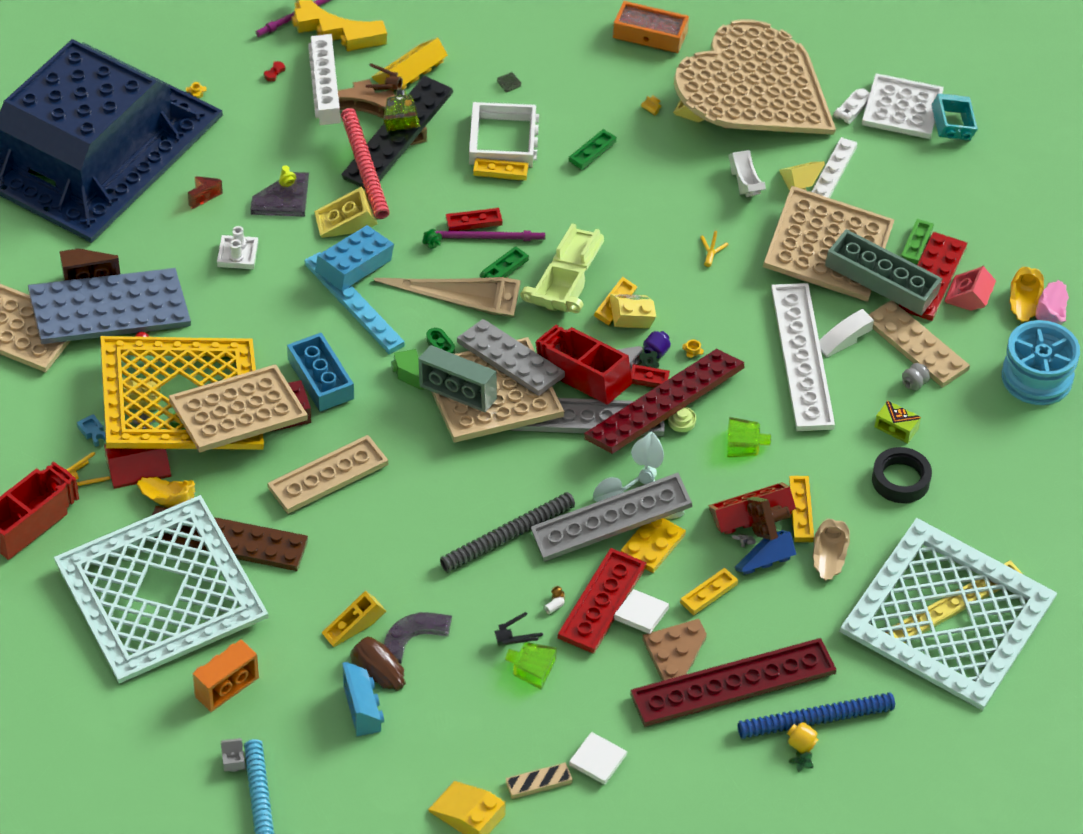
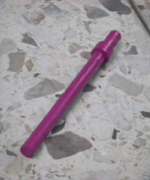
[255,0,331,37]
[436,230,545,241]

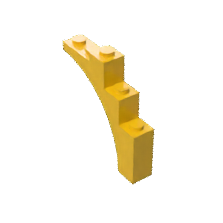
[292,0,387,51]

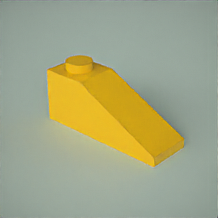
[321,591,386,647]

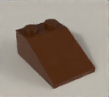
[59,248,120,281]

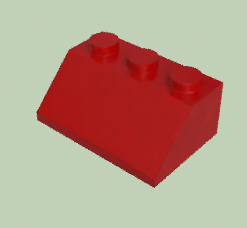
[104,444,171,489]

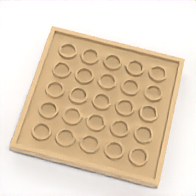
[763,186,894,302]
[431,337,564,443]

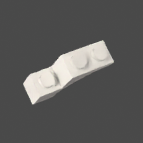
[728,150,766,197]

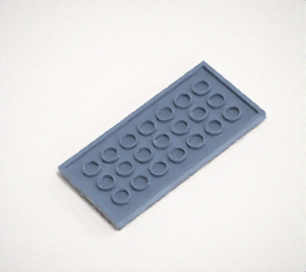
[28,268,191,344]

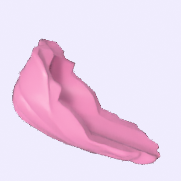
[1035,280,1069,325]

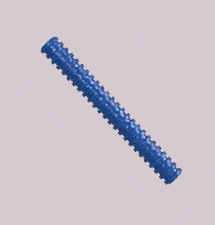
[737,692,895,739]

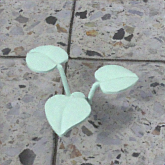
[593,432,685,519]

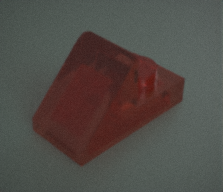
[188,176,223,209]

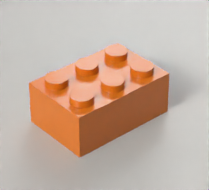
[193,639,259,712]

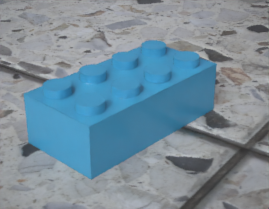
[315,225,394,291]
[287,333,354,412]

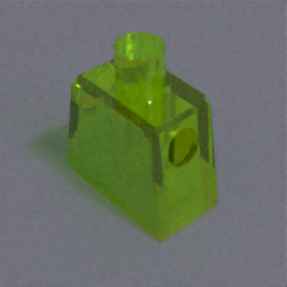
[727,417,771,458]
[505,642,557,690]

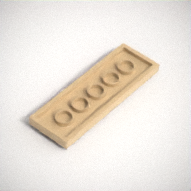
[868,300,970,388]
[267,435,388,514]

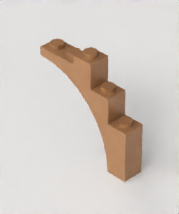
[338,79,427,145]

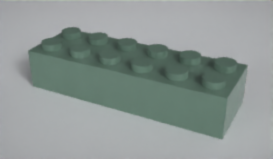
[825,229,943,315]

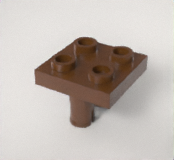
[747,497,791,540]

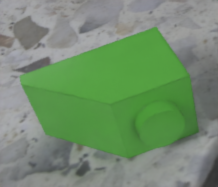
[391,349,424,390]

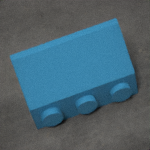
[342,662,384,737]

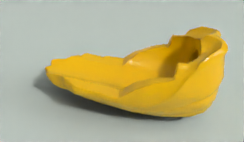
[1010,266,1044,323]
[137,477,196,508]

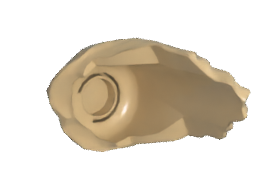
[813,519,850,581]

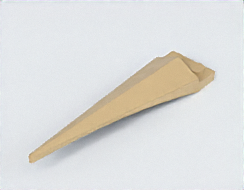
[374,277,521,317]

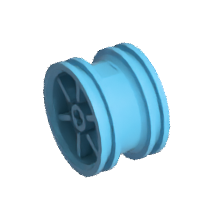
[1001,320,1080,405]

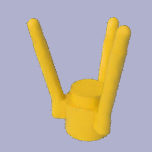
[66,452,110,486]

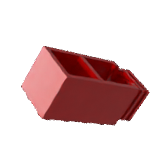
[535,324,632,405]
[0,461,79,560]

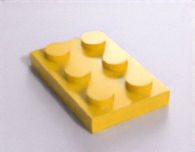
[620,518,686,573]

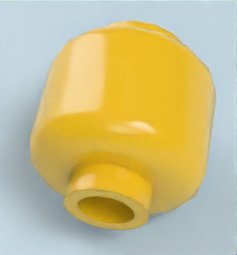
[787,722,819,753]

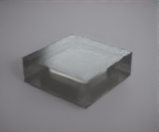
[497,72,521,93]

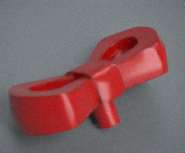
[263,61,286,82]

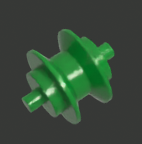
[422,229,442,249]

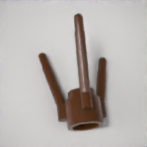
[366,63,403,91]

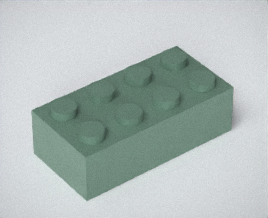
[418,345,497,412]

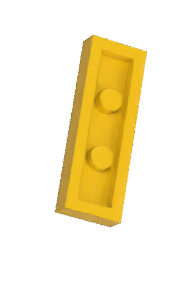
[473,158,528,181]
[593,277,638,326]
[680,568,738,616]

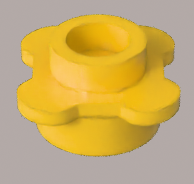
[186,82,207,99]
[682,339,704,358]

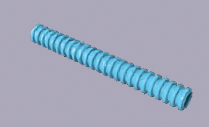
[244,739,274,834]

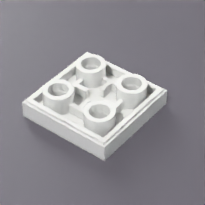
[614,589,669,634]
[569,732,627,785]

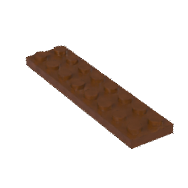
[148,506,308,571]

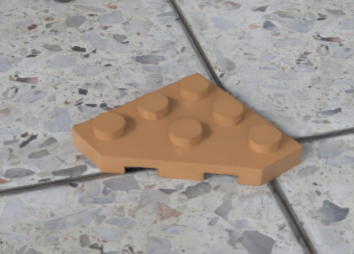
[642,619,707,681]

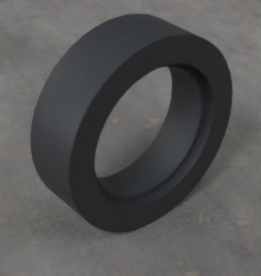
[872,447,932,503]

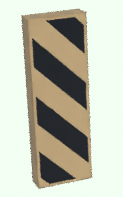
[506,762,572,799]

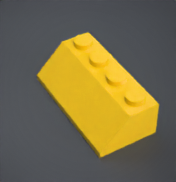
[372,37,448,91]

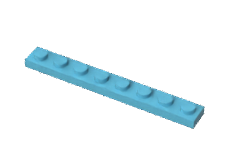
[304,252,405,355]

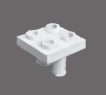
[217,226,259,269]

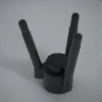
[495,612,544,646]

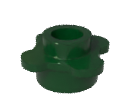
[639,351,659,369]

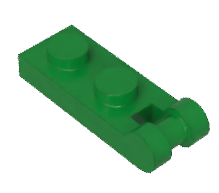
[480,246,529,278]

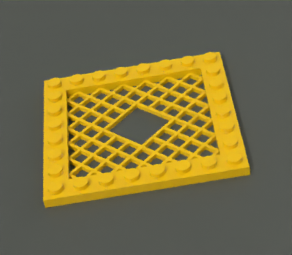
[100,336,264,450]

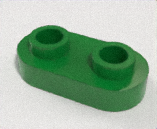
[426,328,455,354]

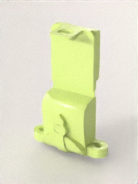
[520,224,604,313]

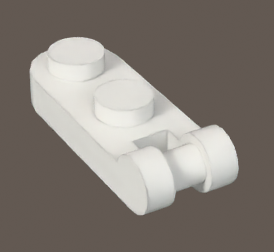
[834,89,870,124]

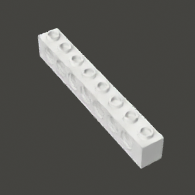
[308,34,341,125]

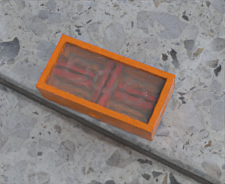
[613,1,689,53]

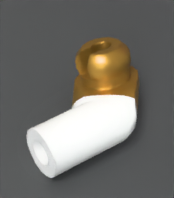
[544,586,565,614]

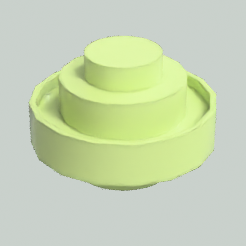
[668,407,696,432]

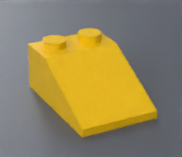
[429,781,505,834]

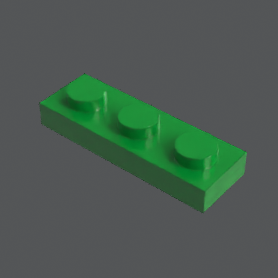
[569,129,617,170]

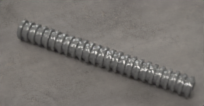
[440,492,575,573]

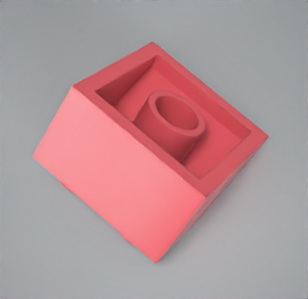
[945,266,996,311]

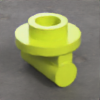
[279,165,296,187]

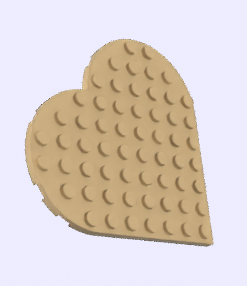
[674,20,836,135]

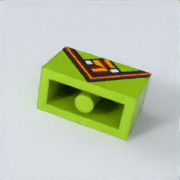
[874,400,921,444]

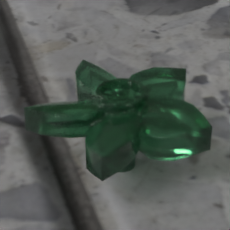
[789,751,813,772]

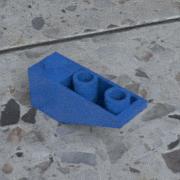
[735,530,796,574]

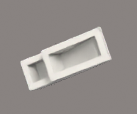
[819,309,874,357]

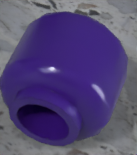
[643,331,671,358]

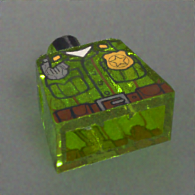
[383,90,420,131]

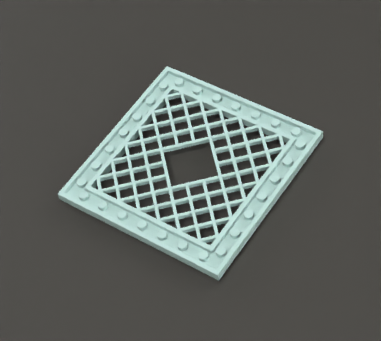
[54,495,269,684]
[839,518,1057,711]

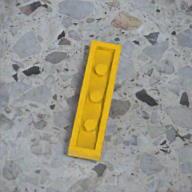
[789,476,814,542]

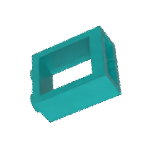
[931,93,978,140]

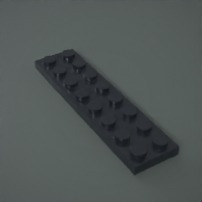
[341,76,453,189]

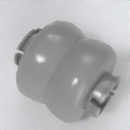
[902,363,930,390]

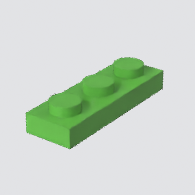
[901,219,934,265]

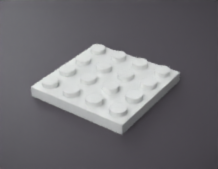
[862,74,944,139]

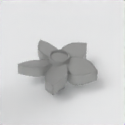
[732,533,756,547]

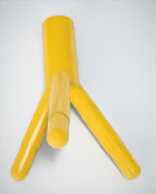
[700,231,728,267]

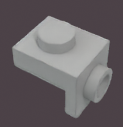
[221,738,245,772]

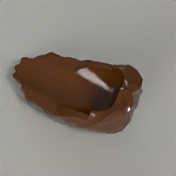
[350,636,406,691]

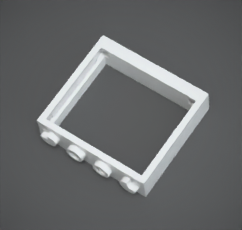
[469,102,539,168]

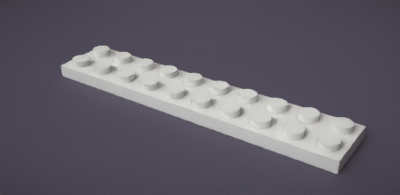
[771,283,835,431]

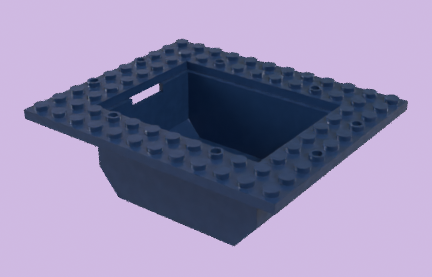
[0,39,223,243]

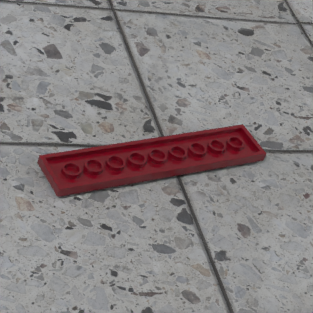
[584,349,745,454]
[630,638,837,727]

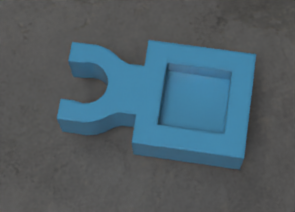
[77,414,106,447]

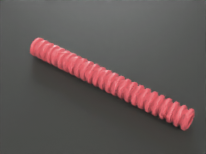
[341,108,390,219]

